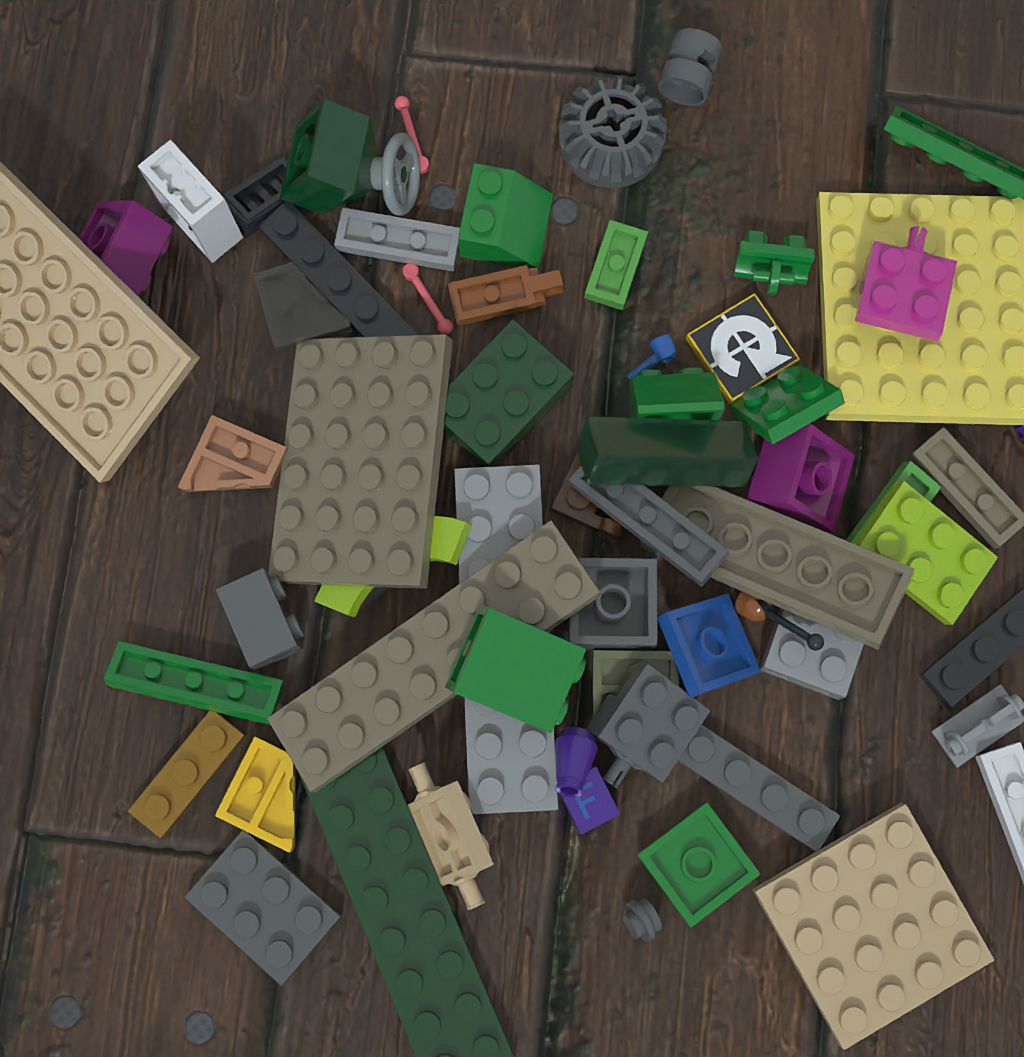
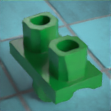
[734,230,814,295]

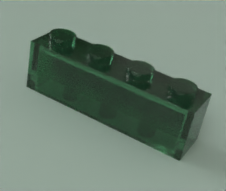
[576,416,759,487]

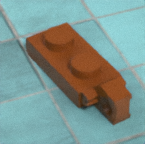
[448,265,563,326]

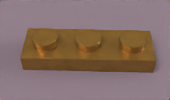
[128,711,247,839]

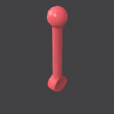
[394,96,429,174]
[403,264,453,335]

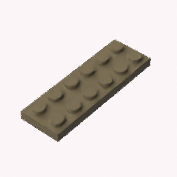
[640,481,915,650]

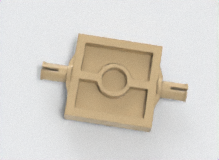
[407,762,494,910]

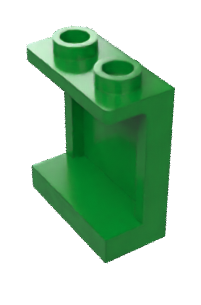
[445,605,586,733]

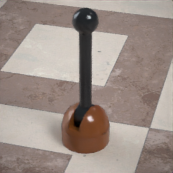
[735,591,824,651]

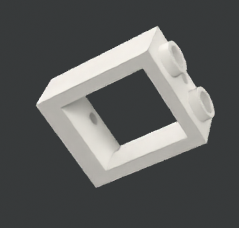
[138,140,243,263]

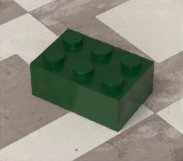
[443,320,574,467]

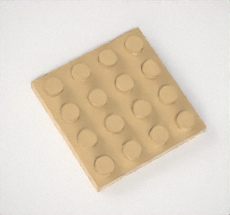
[752,803,994,1050]

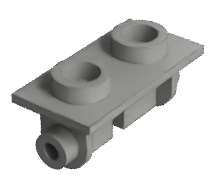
[931,684,1024,768]

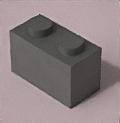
[216,568,305,671]

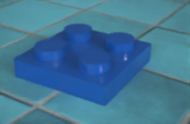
[657,594,761,698]

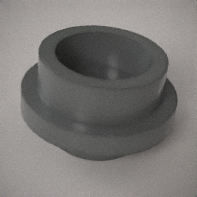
[623,898,662,943]

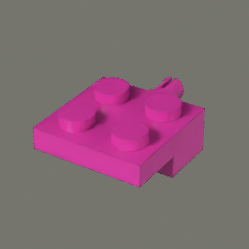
[855,226,957,342]

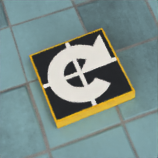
[685,293,800,404]

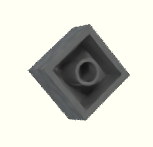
[568,558,657,650]

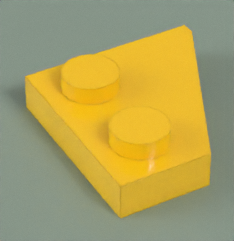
[215,737,295,853]

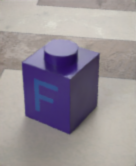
[560,767,620,834]

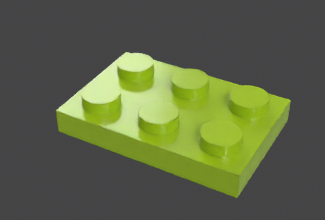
[854,481,998,625]

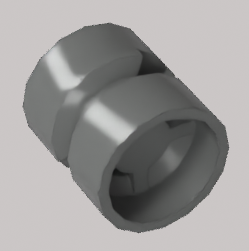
[658,28,723,106]

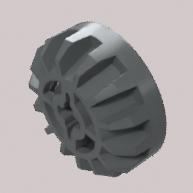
[558,76,667,188]

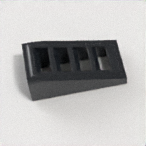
[221,156,288,238]

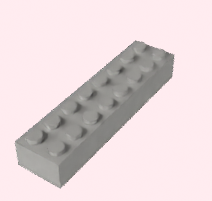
[455,465,558,814]

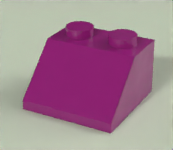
[79,200,173,296]
[747,423,855,532]

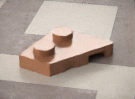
[178,415,288,492]

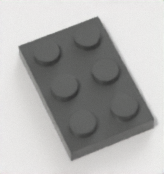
[184,830,342,986]

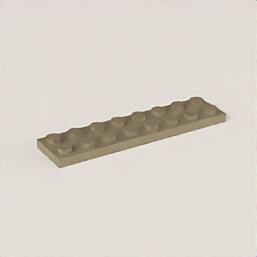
[267,521,602,792]

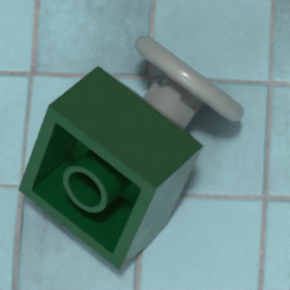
[279,98,420,216]

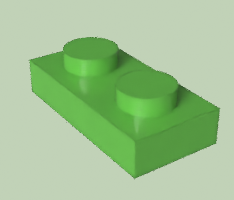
[584,220,648,310]

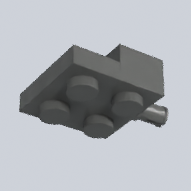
[586,661,710,789]

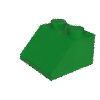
[458,163,553,269]
[628,368,724,435]

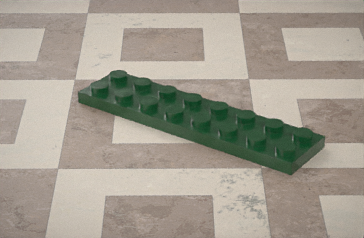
[299,746,515,1057]

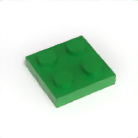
[730,364,845,444]
[637,802,761,927]

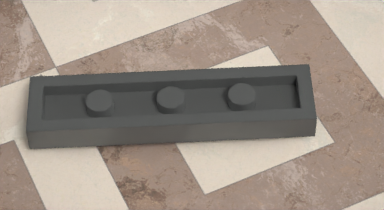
[569,449,729,587]
[677,725,840,852]

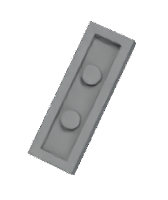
[334,207,460,272]

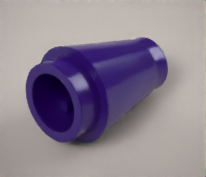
[555,727,598,797]

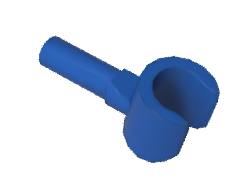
[626,334,676,381]

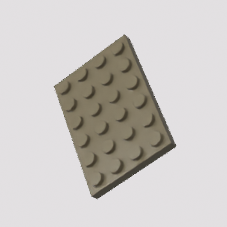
[268,334,453,589]

